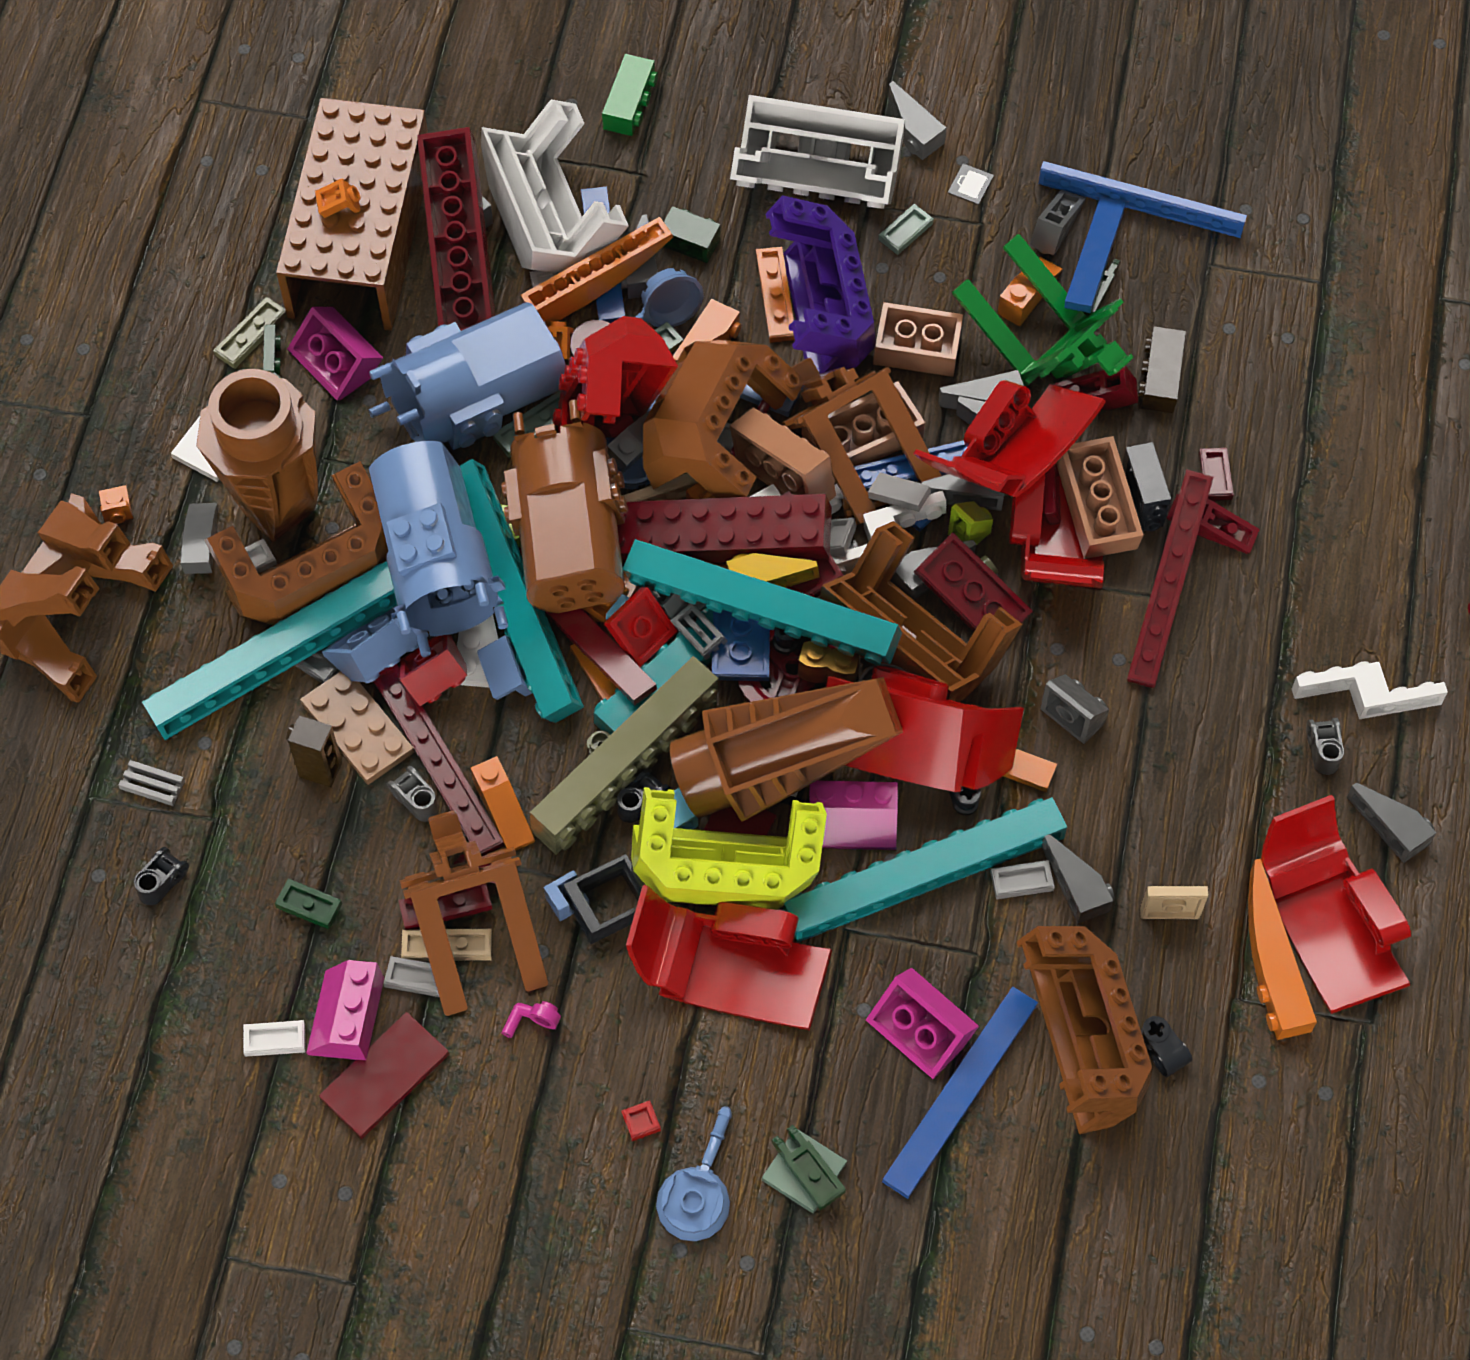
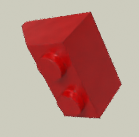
[400,634,467,706]

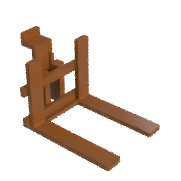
[781,358,941,523]
[399,810,548,1016]

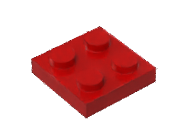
[604,587,677,667]

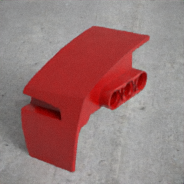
[913,380,1106,497]
[1009,463,1104,588]
[826,666,1024,792]
[1261,795,1411,1014]
[626,885,832,1030]

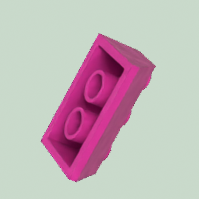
[287,307,383,400]
[809,781,898,850]
[306,960,384,1060]
[866,968,979,1079]

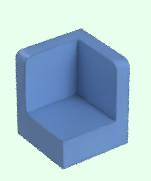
[544,870,590,921]

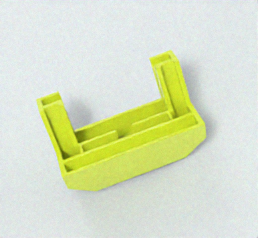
[631,787,827,910]

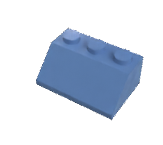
[322,609,429,683]

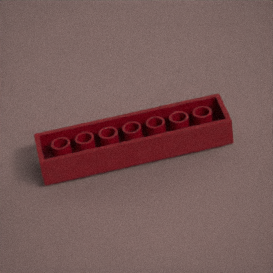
[417,127,496,331]
[617,494,832,567]

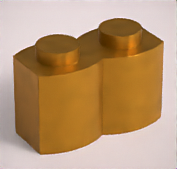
[798,641,860,683]

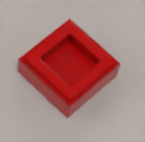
[621,1100,661,1141]

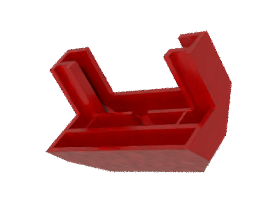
[553,316,678,433]

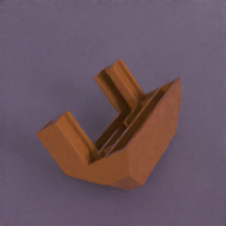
[643,340,805,498]
[204,461,388,626]
[820,521,1023,702]
[1017,926,1152,1134]

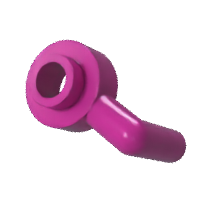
[501,1001,561,1038]

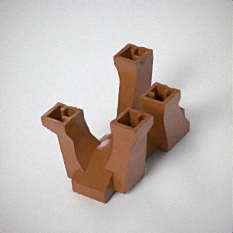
[0,493,173,703]

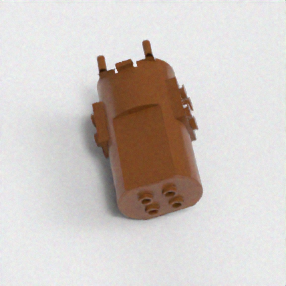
[501,400,628,613]

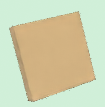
[1140,886,1208,919]

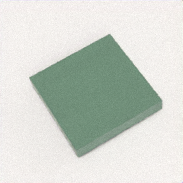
[762,1130,847,1214]

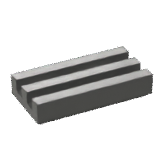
[671,604,728,660]

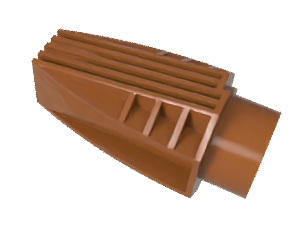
[196,369,318,543]
[670,677,903,822]

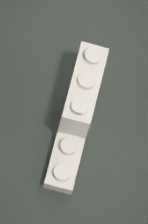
[832,491,946,575]
[1292,661,1448,719]

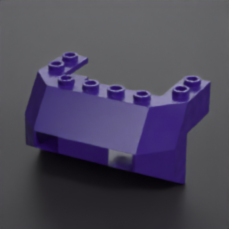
[766,195,876,374]

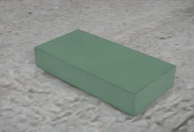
[878,204,934,255]

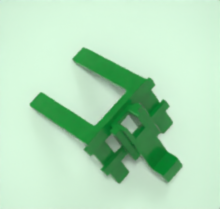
[952,234,1133,386]

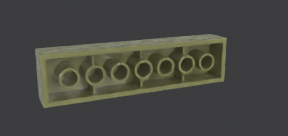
[530,656,719,855]

